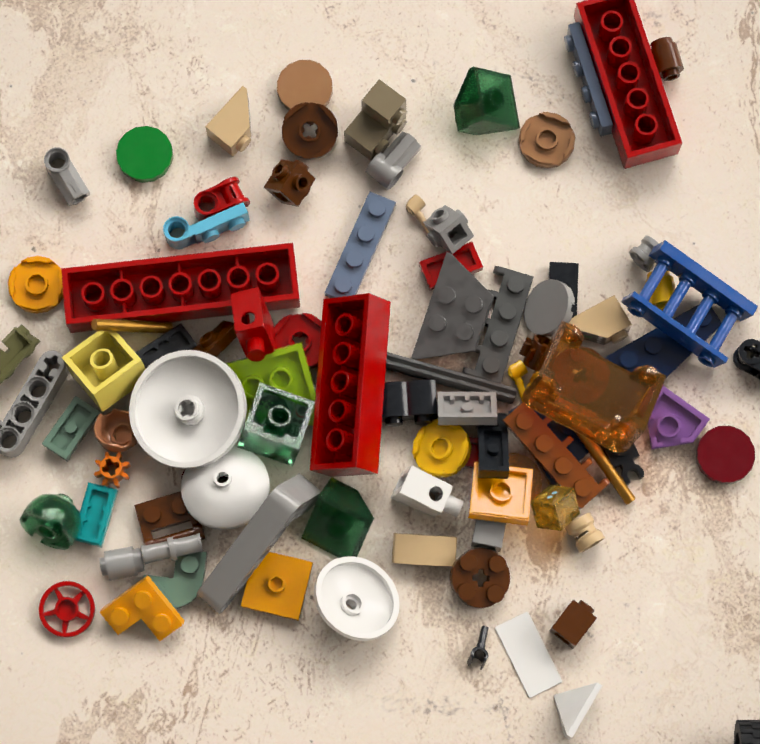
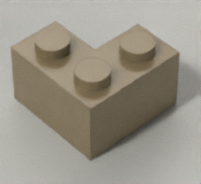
[344,79,407,161]

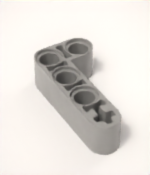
[0,350,69,458]

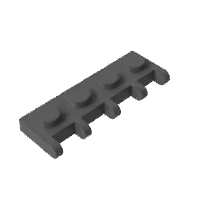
[462,266,534,384]

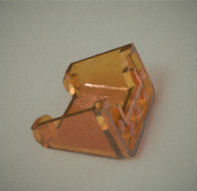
[522,321,666,452]

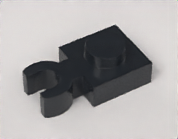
[600,430,644,485]

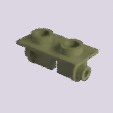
[0,324,41,384]

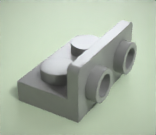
[437,392,497,425]

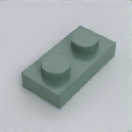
[42,396,101,462]

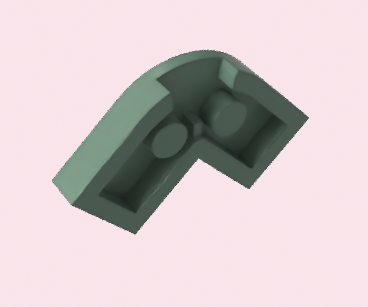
[143,552,207,609]

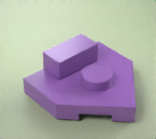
[645,385,710,449]

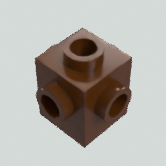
[264,159,316,207]

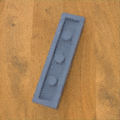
[564,22,613,137]
[325,192,396,298]

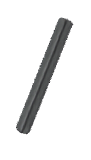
[386,352,517,404]

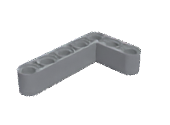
[197,474,323,614]

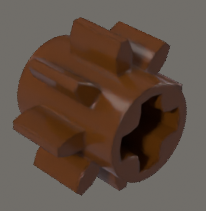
[519,335,557,371]

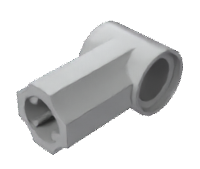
[365,131,421,190]
[44,147,90,206]

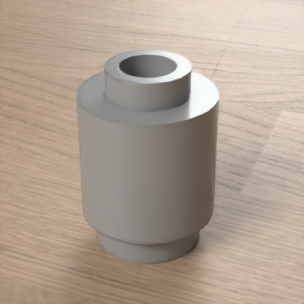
[99,546,145,581]

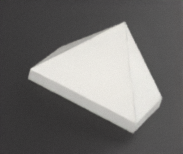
[554,682,603,740]

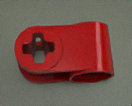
[193,177,250,221]

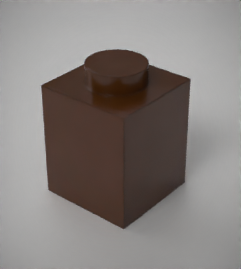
[549,600,597,649]

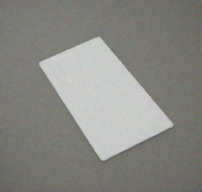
[495,612,562,698]

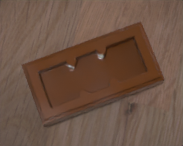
[193,320,237,357]

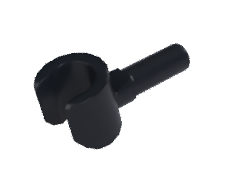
[467,626,489,670]

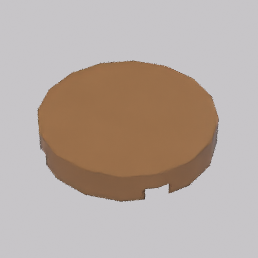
[277,60,333,111]
[518,112,575,169]

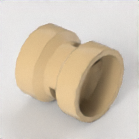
[565,512,605,553]

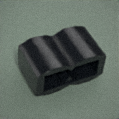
[382,380,438,427]

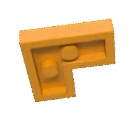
[99,575,185,641]

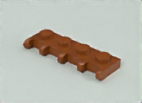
[502,393,610,509]

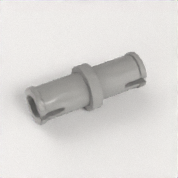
[141,533,203,564]

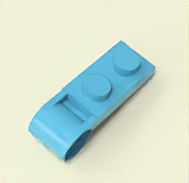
[163,202,250,249]

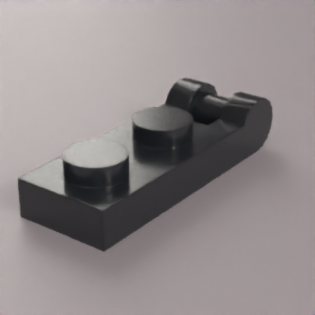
[476,413,509,479]

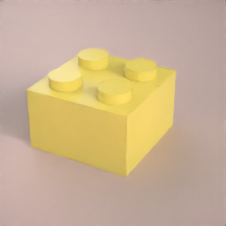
[62,331,146,412]

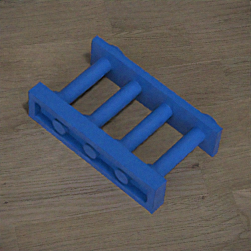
[621,240,758,368]

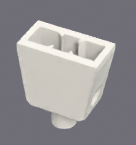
[391,465,464,517]

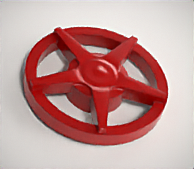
[39,581,95,638]

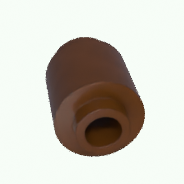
[650,37,684,81]

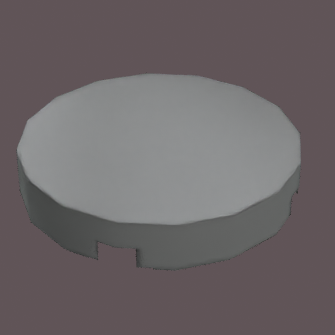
[524,279,575,337]

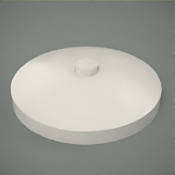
[129,350,247,469]

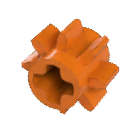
[94,451,131,488]

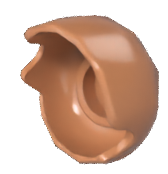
[93,408,138,453]

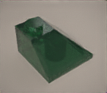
[453,66,520,135]
[301,477,374,558]

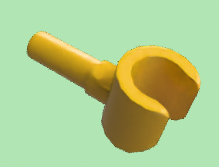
[508,360,528,402]

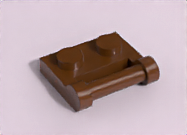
[134,491,206,545]

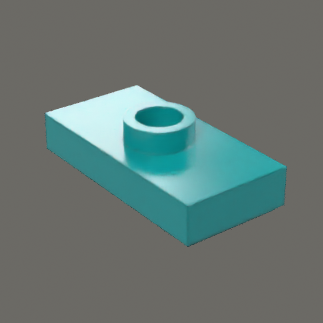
[72,482,118,548]

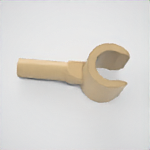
[406,194,429,234]

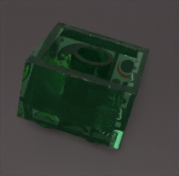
[237,382,315,466]

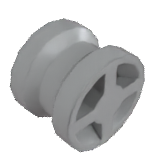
[629,236,659,272]

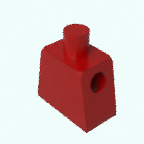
[230,287,275,362]

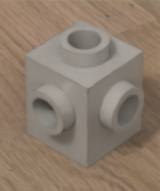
[423,205,474,254]

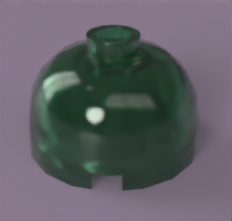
[19,493,81,550]

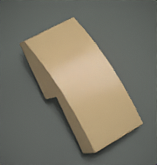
[392,533,457,566]

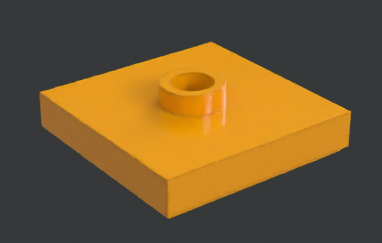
[468,462,533,526]
[241,552,313,621]

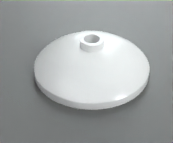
[181,445,270,530]
[314,556,399,641]

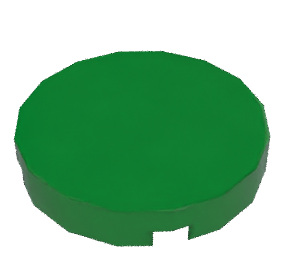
[116,126,173,183]

